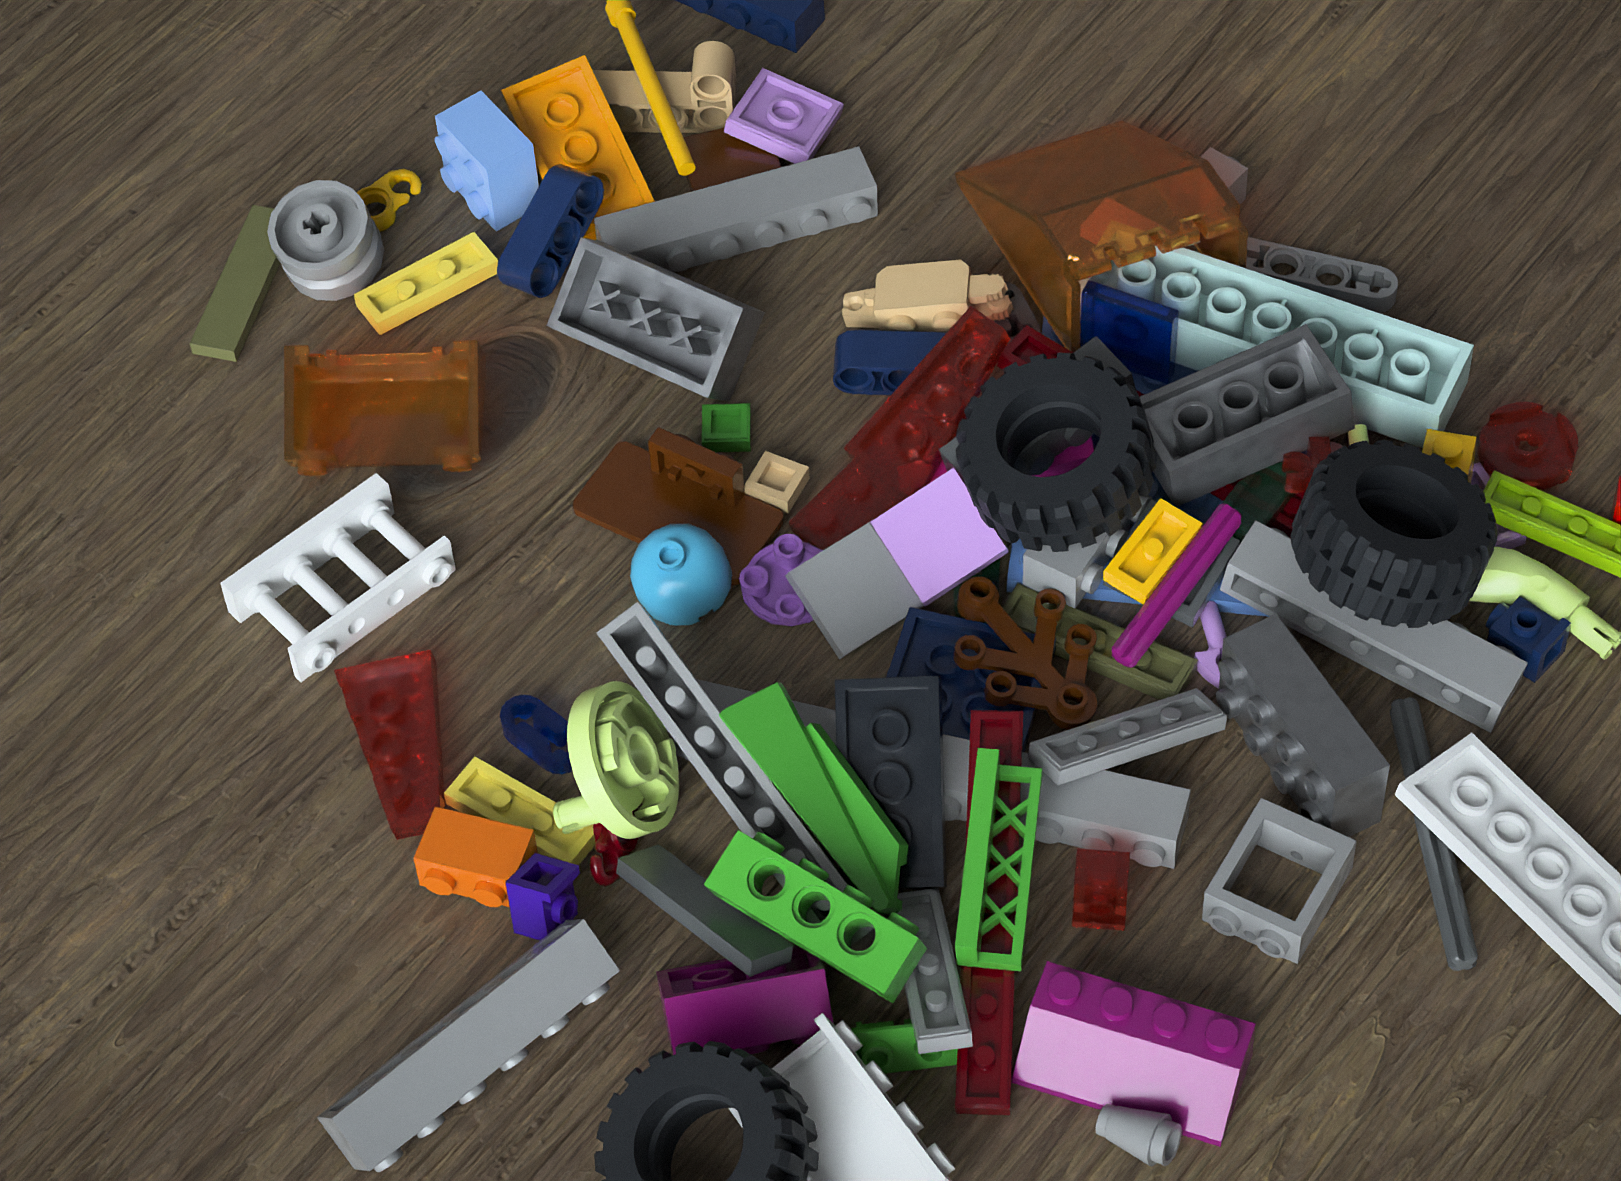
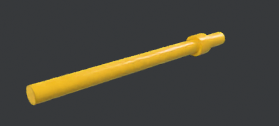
[605,0,696,176]

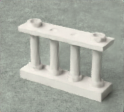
[221,473,456,682]

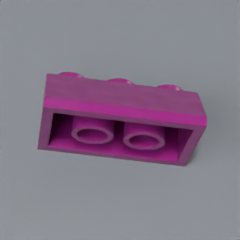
[656,945,833,1055]

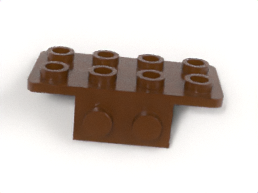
[573,427,784,585]

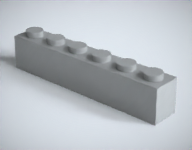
[594,146,878,272]
[1220,520,1528,733]
[317,919,620,1172]

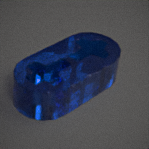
[500,695,573,774]

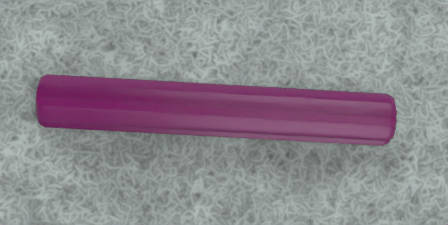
[1111,503,1242,668]

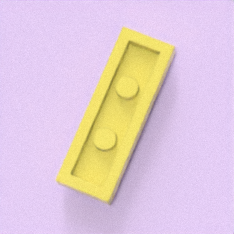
[354,232,498,335]
[444,756,596,865]

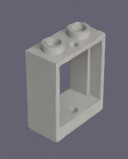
[1202,798,1357,964]

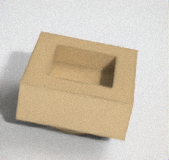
[744,451,810,514]

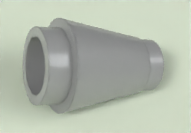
[1095,1104,1182,1167]

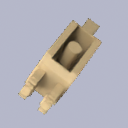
[842,259,1014,334]

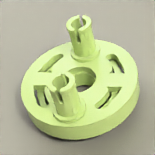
[553,681,679,839]

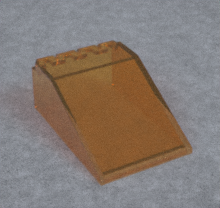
[955,121,1248,353]

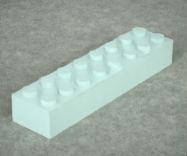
[1072,223,1474,448]

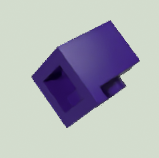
[505,853,580,940]

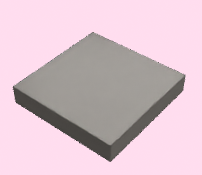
[785,522,924,660]

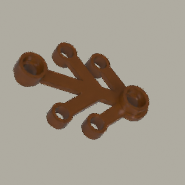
[953,577,1097,730]

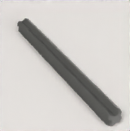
[1390,697,1478,971]

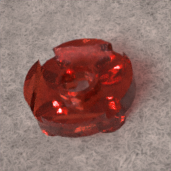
[1477,402,1578,490]

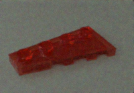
[844,306,1011,498]
[334,650,445,840]

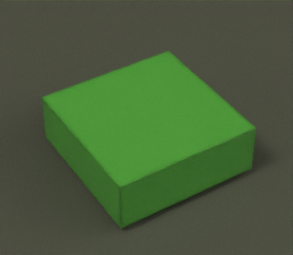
[702,403,751,452]

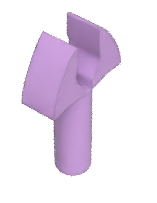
[1194,601,1227,689]

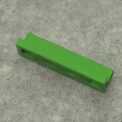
[955,748,1043,971]

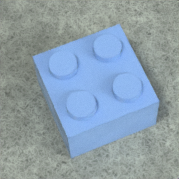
[435,90,539,232]

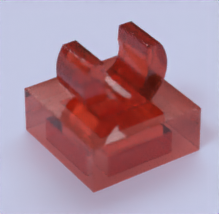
[1282,436,1331,493]

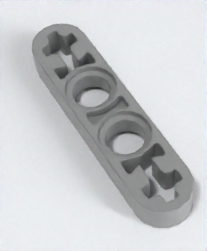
[1217,235,1398,313]

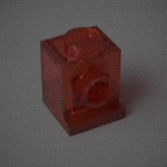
[1072,848,1130,931]

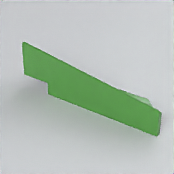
[719,682,908,914]

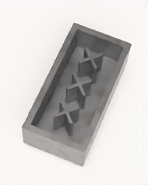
[546,237,765,401]
[1216,614,1390,837]

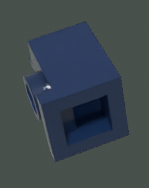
[1486,596,1571,683]

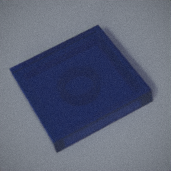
[1080,280,1179,384]

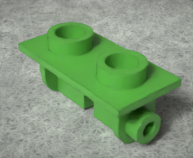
[850,1019,957,1074]

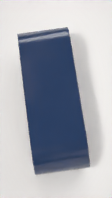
[497,164,604,298]
[833,330,973,397]

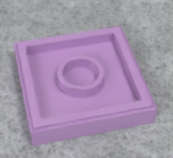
[723,68,844,164]
[870,467,1009,607]

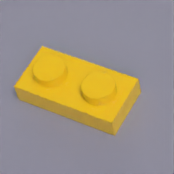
[1103,498,1203,605]

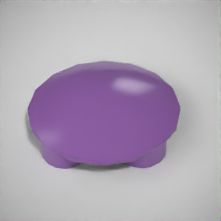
[739,534,823,626]

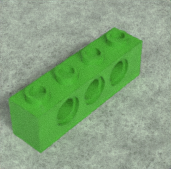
[704,830,927,1003]

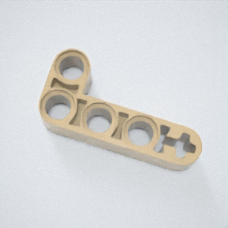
[592,41,737,133]

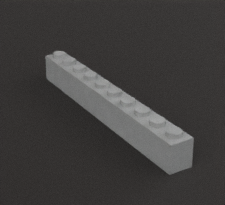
[674,679,1191,869]

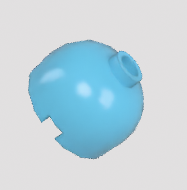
[630,523,732,625]

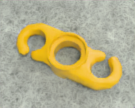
[357,169,422,232]

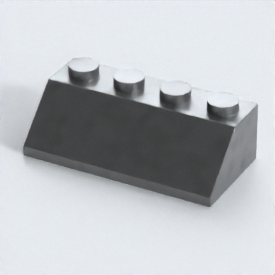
[1140,324,1355,507]

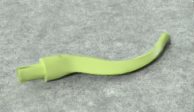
[1348,424,1621,660]

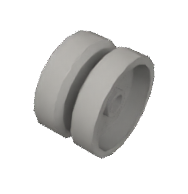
[267,180,384,301]

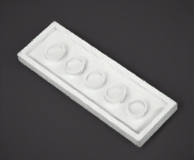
[1395,733,1621,1015]

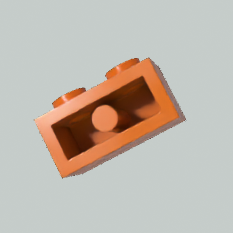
[414,806,538,907]

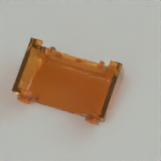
[284,340,486,476]

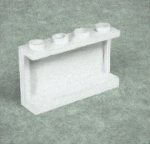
[728,1013,955,1181]

